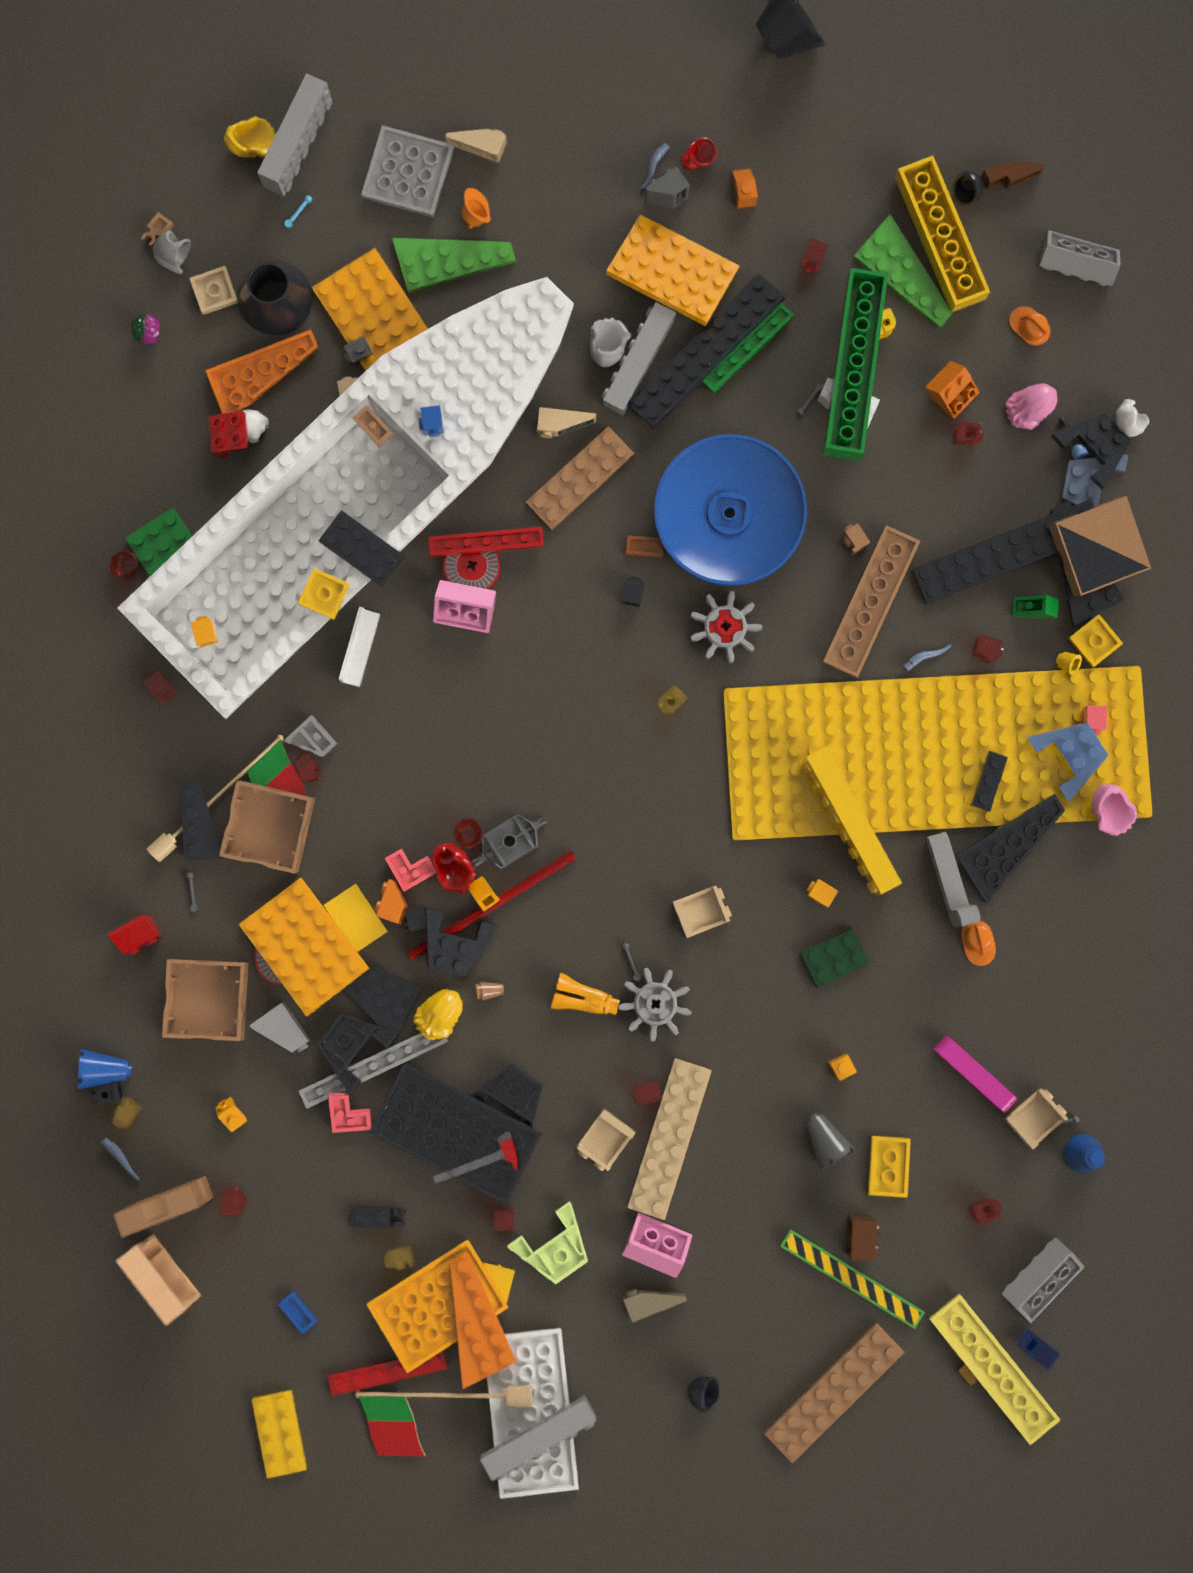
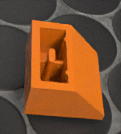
[925,361,980,419]
[375,879,408,924]

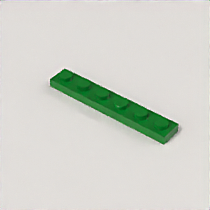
[701,303,794,394]

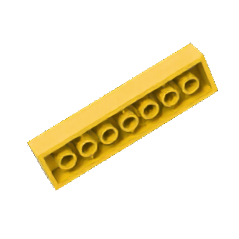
[895,156,990,312]
[801,746,902,895]

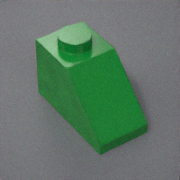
[1012,595,1059,619]

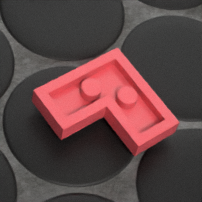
[385,849,437,892]
[328,1092,372,1133]

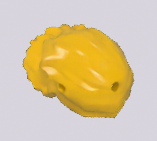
[223,117,276,158]
[413,989,463,1040]

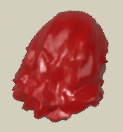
[432,843,476,893]

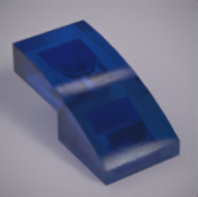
[1016,1329,1060,1370]

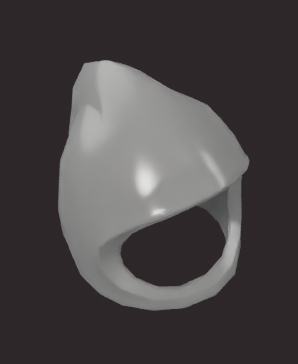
[153,230,191,274]

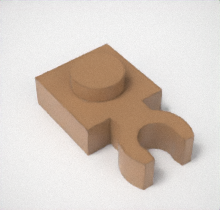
[141,212,174,248]

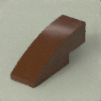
[981,162,1045,189]

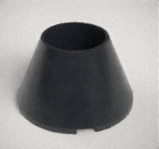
[755,0,826,59]
[237,261,313,335]

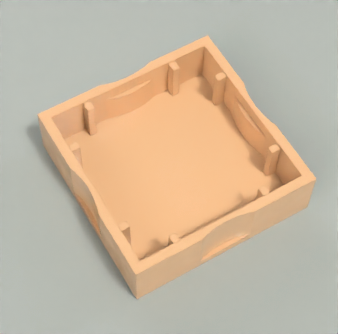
[116,1234,201,1325]

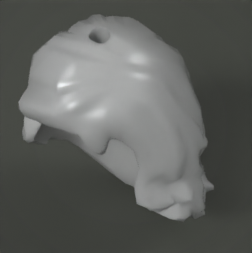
[589,318,631,367]

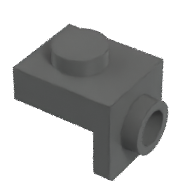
[344,336,373,367]

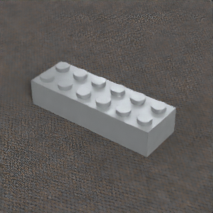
[257,73,332,197]

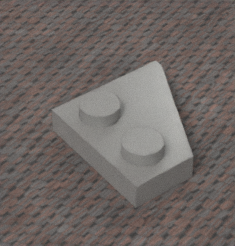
[284,715,337,757]

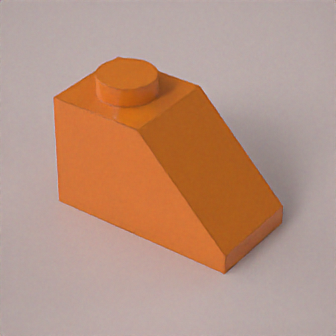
[732,169,758,208]

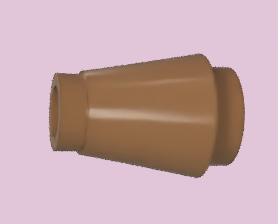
[475,982,504,1001]

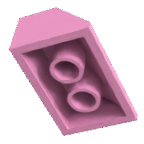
[433,580,496,633]
[622,1213,693,1278]

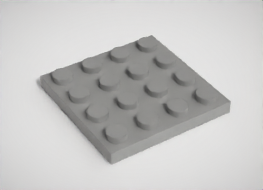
[361,125,454,218]

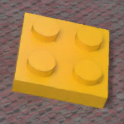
[298,568,350,620]
[1068,614,1123,668]

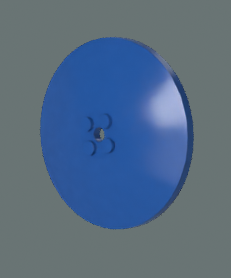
[654,434,807,586]

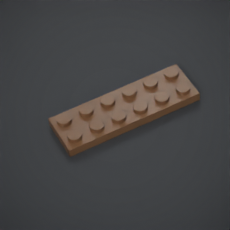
[526,426,634,531]

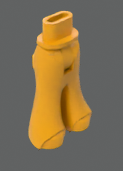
[550,972,620,1015]

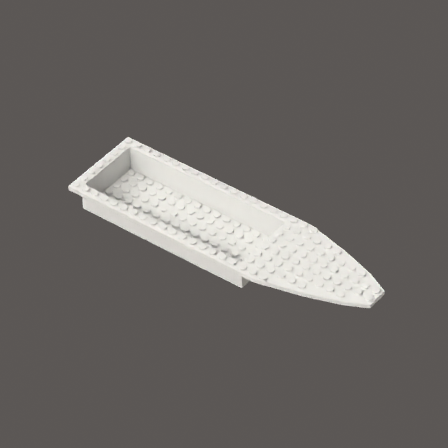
[118,277,574,719]

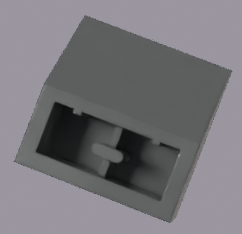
[645,166,690,209]

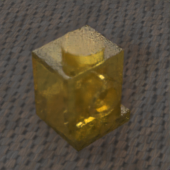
[658,684,688,715]
[112,1096,143,1129]
[384,1244,415,1270]

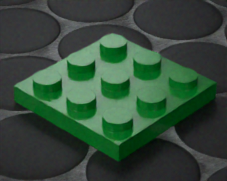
[125,508,192,576]

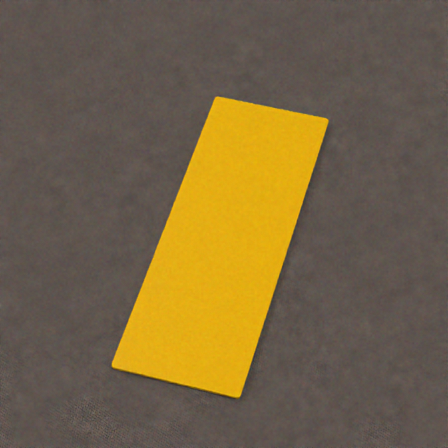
[723,666,1152,840]

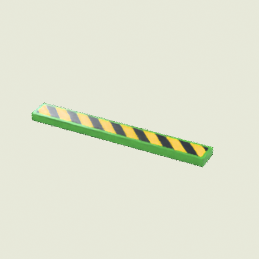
[780,1229,925,1329]

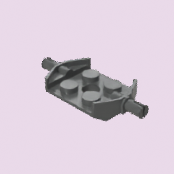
[472,814,548,869]

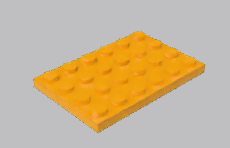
[606,215,739,326]
[312,248,428,371]
[239,878,370,1016]
[367,1239,509,1373]

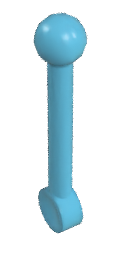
[284,196,312,228]

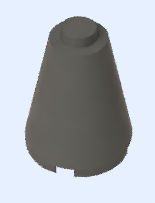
[806,1113,855,1170]

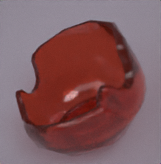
[108,550,139,579]
[453,818,483,849]

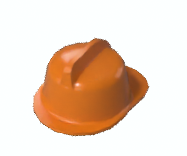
[461,188,490,229]
[1009,306,1050,346]
[961,921,996,966]

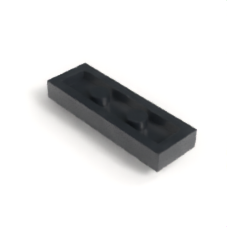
[970,751,1008,812]

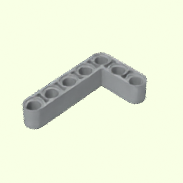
[926,832,981,928]

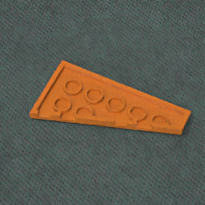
[205,330,319,414]
[450,1252,517,1389]

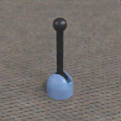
[1059,417,1088,460]

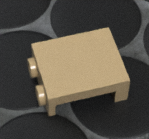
[672,885,732,938]
[1004,1089,1068,1149]
[577,1109,636,1171]

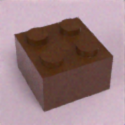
[846,1214,880,1261]

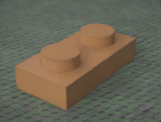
[352,405,394,447]

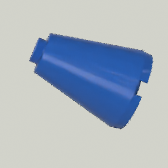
[77,1049,131,1089]
[1063,1134,1105,1174]

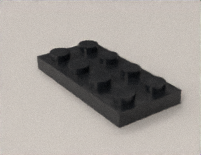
[318,510,405,588]

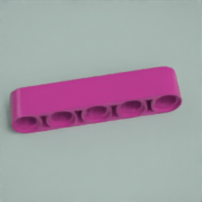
[933,1035,1017,1114]

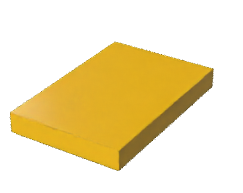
[324,884,388,952]
[868,1136,911,1198]

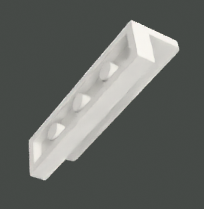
[339,606,380,687]

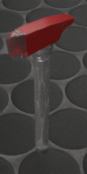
[433,1132,518,1183]

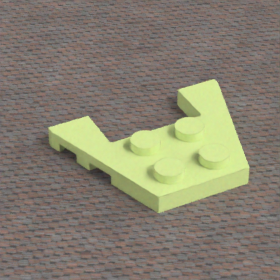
[507,1201,588,1284]

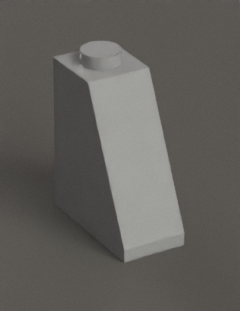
[250,1002,311,1053]

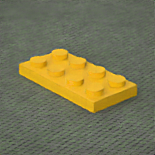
[252,1389,307,1478]

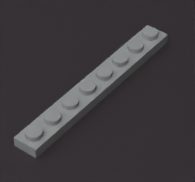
[299,1034,448,1109]

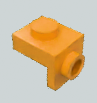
[215,1097,247,1133]

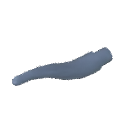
[641,143,670,190]
[903,644,951,671]
[101,1137,140,1181]

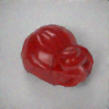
[681,138,717,170]

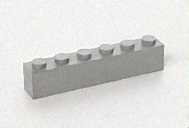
[602,302,676,415]
[480,1395,596,1481]

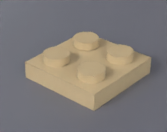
[190,266,238,315]

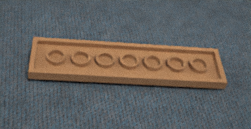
[822,525,920,678]
[764,1322,905,1463]

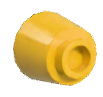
[1056,652,1082,675]

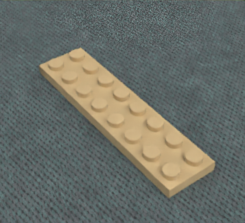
[627,1058,712,1220]

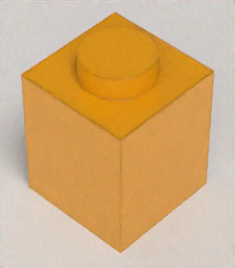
[191,616,219,648]
[468,876,499,911]
[806,879,838,908]
[828,1054,857,1081]

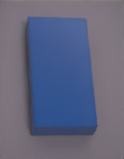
[277,1290,318,1335]

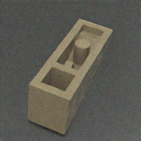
[623,1289,687,1323]

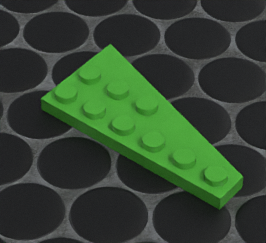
[853,215,952,329]
[392,238,516,293]

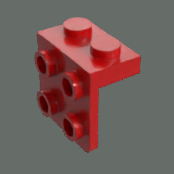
[209,411,248,458]

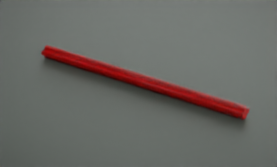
[407,851,576,960]

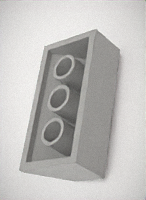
[1040,230,1121,286]
[1002,1237,1084,1323]

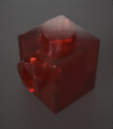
[972,634,1004,663]
[219,1186,247,1217]

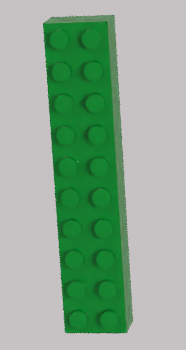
[822,268,888,461]

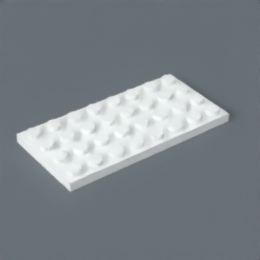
[487,1327,579,1499]

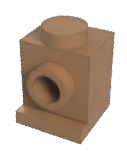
[842,523,870,556]

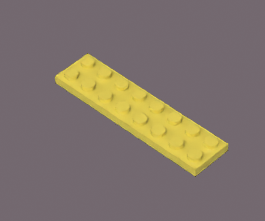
[929,1294,1060,1445]

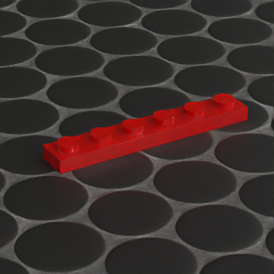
[428,527,544,557]
[328,1350,448,1396]

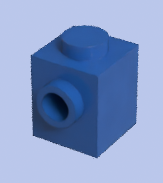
[418,405,444,437]

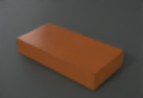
[625,535,664,558]

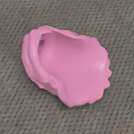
[1005,383,1057,430]
[1091,784,1137,836]

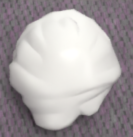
[1116,399,1149,437]
[243,410,269,444]

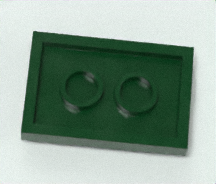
[800,928,870,988]

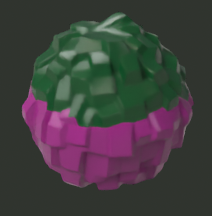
[131,314,160,345]

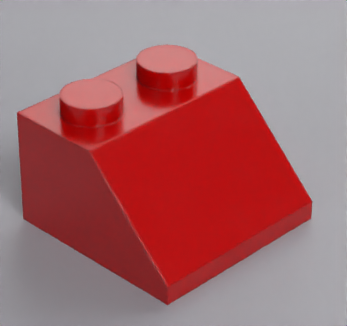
[108,915,162,956]

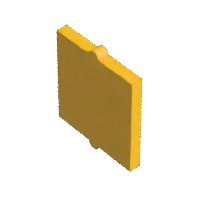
[483,1262,515,1304]

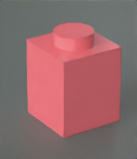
[1082,706,1107,734]

